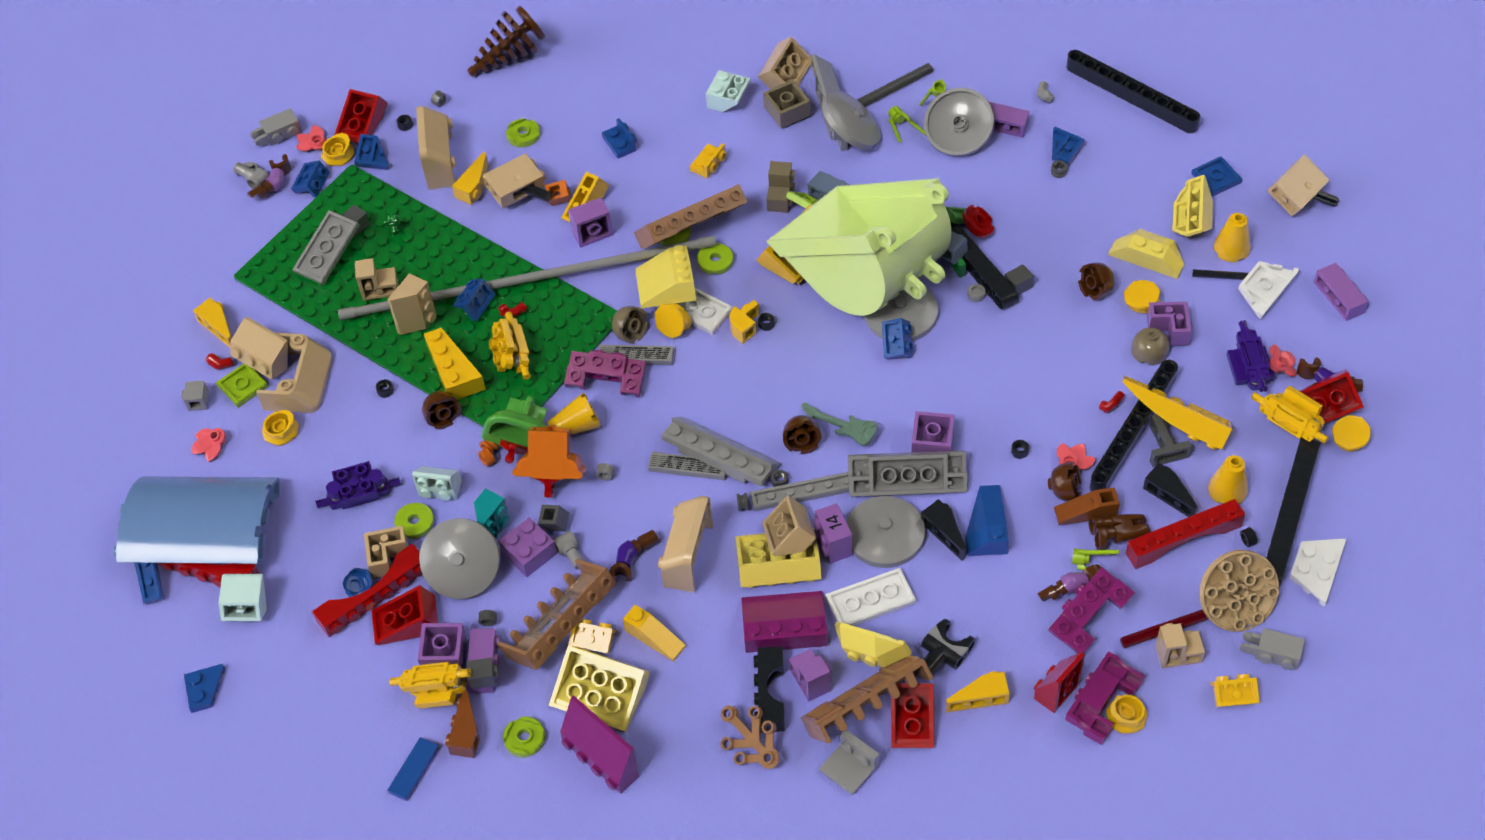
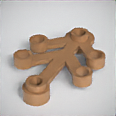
[720,705,780,769]

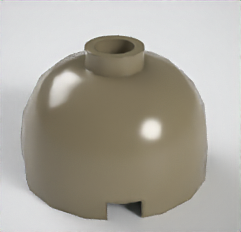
[612,306,648,344]
[1131,327,1170,366]

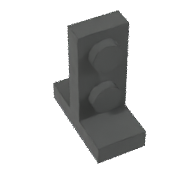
[1150,414,1192,467]

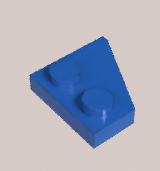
[1052,126,1085,166]
[354,134,388,170]
[184,663,225,713]

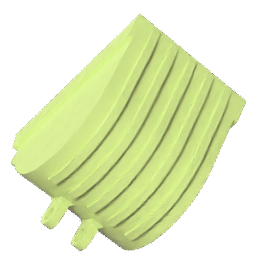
[766,178,951,316]

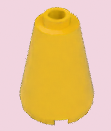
[1213,213,1251,262]
[547,393,601,435]
[1208,455,1248,504]

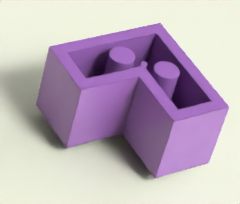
[1147,302,1192,346]
[789,649,832,702]

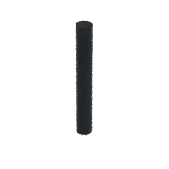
[1192,269,1249,280]

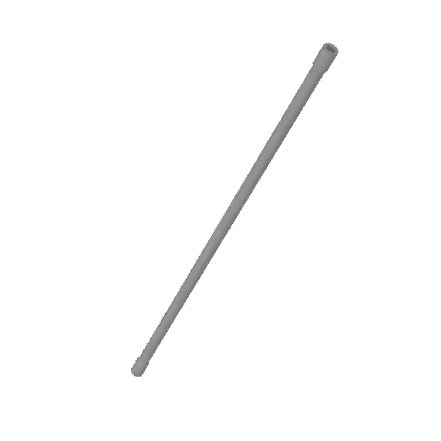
[338,235,716,320]

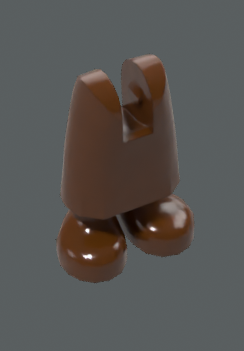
[1088,514,1151,550]

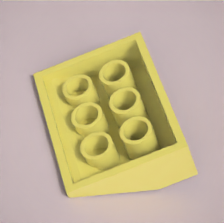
[635,245,696,308]
[735,528,821,588]
[549,645,651,732]

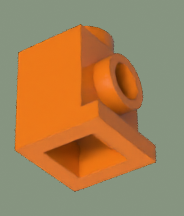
[545,180,571,206]

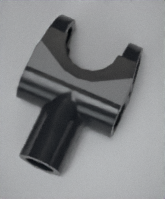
[921,619,976,676]

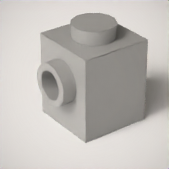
[182,381,209,411]

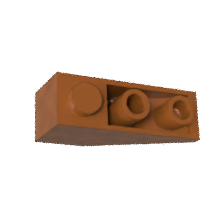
[1054,487,1120,525]
[445,689,480,758]

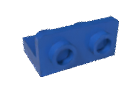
[602,118,637,159]
[291,160,330,197]
[453,279,496,321]
[882,318,914,360]

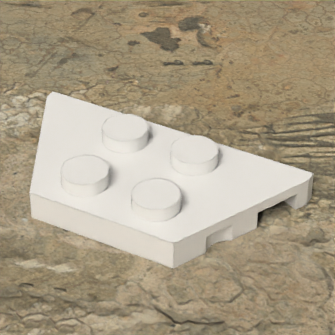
[1238,261,1299,319]
[1289,539,1346,606]

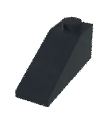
[1143,462,1198,517]
[921,499,965,561]

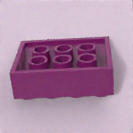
[741,591,828,653]
[560,696,639,794]

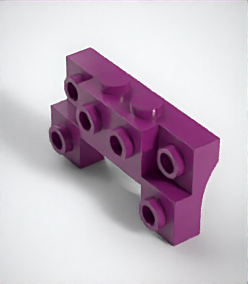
[564,350,646,398]
[1048,567,1135,654]
[1065,651,1145,745]

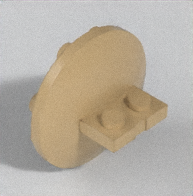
[1199,550,1279,632]

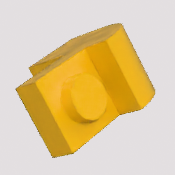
[729,300,759,344]

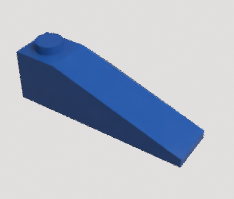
[965,485,1009,556]

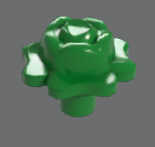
[383,214,404,233]

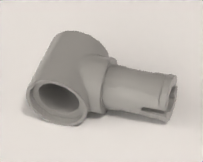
[233,162,269,189]
[553,530,584,570]

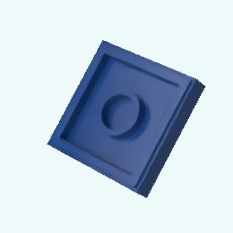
[1191,156,1242,197]

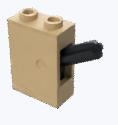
[483,153,552,209]
[1267,154,1339,216]

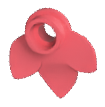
[296,125,326,151]
[1269,344,1297,377]
[192,428,226,462]
[1057,443,1095,470]

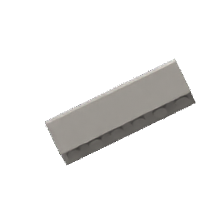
[811,54,848,151]
[662,417,781,487]
[847,450,967,496]

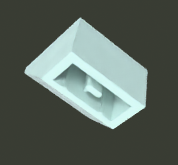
[706,70,750,112]
[412,466,462,501]
[219,574,267,621]

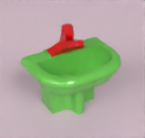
[481,396,547,464]

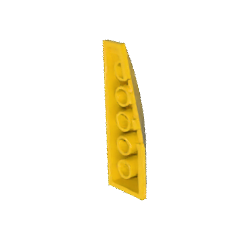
[1122,375,1232,450]

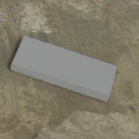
[292,210,360,285]

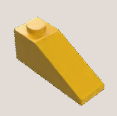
[452,152,489,205]
[561,172,609,222]
[193,298,232,348]
[623,605,686,662]
[945,671,1010,713]

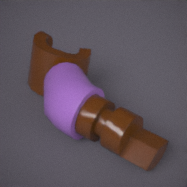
[247,154,291,199]
[1037,564,1101,602]

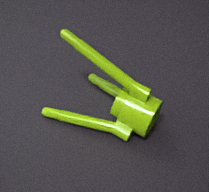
[919,79,946,106]
[888,106,926,143]
[1072,548,1120,570]

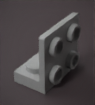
[820,729,879,795]

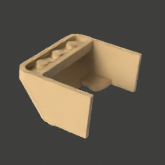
[416,106,456,190]
[256,333,332,413]
[658,496,713,592]

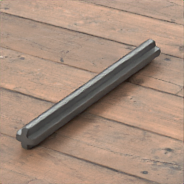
[857,63,933,106]

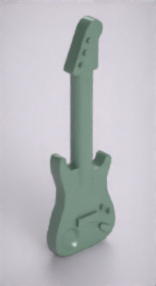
[802,403,878,446]

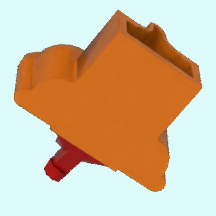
[512,425,586,498]

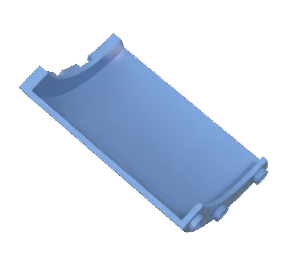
[114,476,280,564]

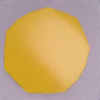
[321,133,355,166]
[1124,280,1160,314]
[655,304,692,338]
[262,410,299,446]
[1332,415,1370,452]
[1106,695,1148,734]

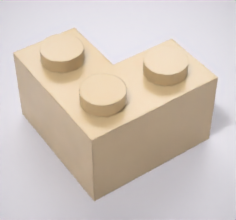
[355,258,399,301]
[364,526,408,579]
[1155,623,1205,668]

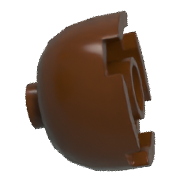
[1078,262,1115,300]
[422,390,462,429]
[782,415,822,454]
[1048,461,1082,501]

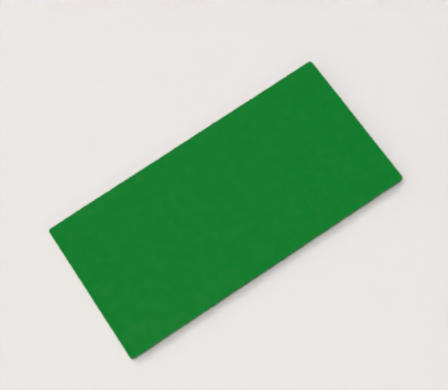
[234,165,617,427]

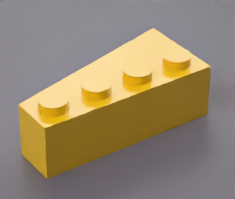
[424,328,486,400]

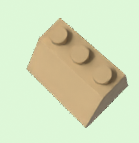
[758,37,811,89]
[388,273,437,335]
[230,317,288,380]
[762,495,816,556]

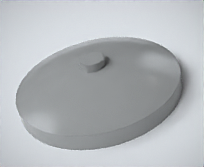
[924,88,995,157]
[822,91,881,150]
[864,288,938,342]
[846,496,925,568]
[419,518,500,599]

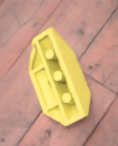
[1172,175,1213,237]
[1108,229,1184,279]
[834,622,912,668]

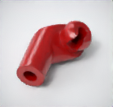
[498,302,527,318]
[1099,391,1125,413]

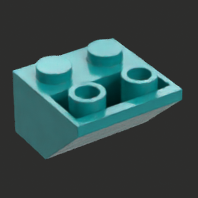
[474,488,510,539]

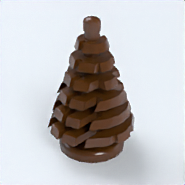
[467,5,546,77]

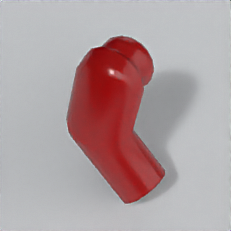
[206,353,233,370]

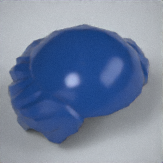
[343,568,373,597]

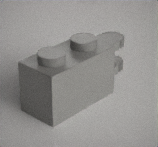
[250,108,302,147]
[1240,628,1305,670]

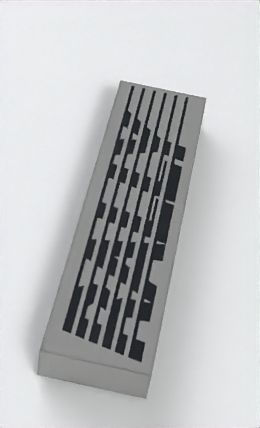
[598,345,673,365]
[648,452,726,480]

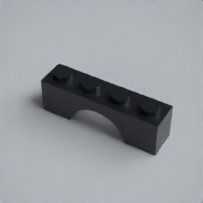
[754,647,785,732]

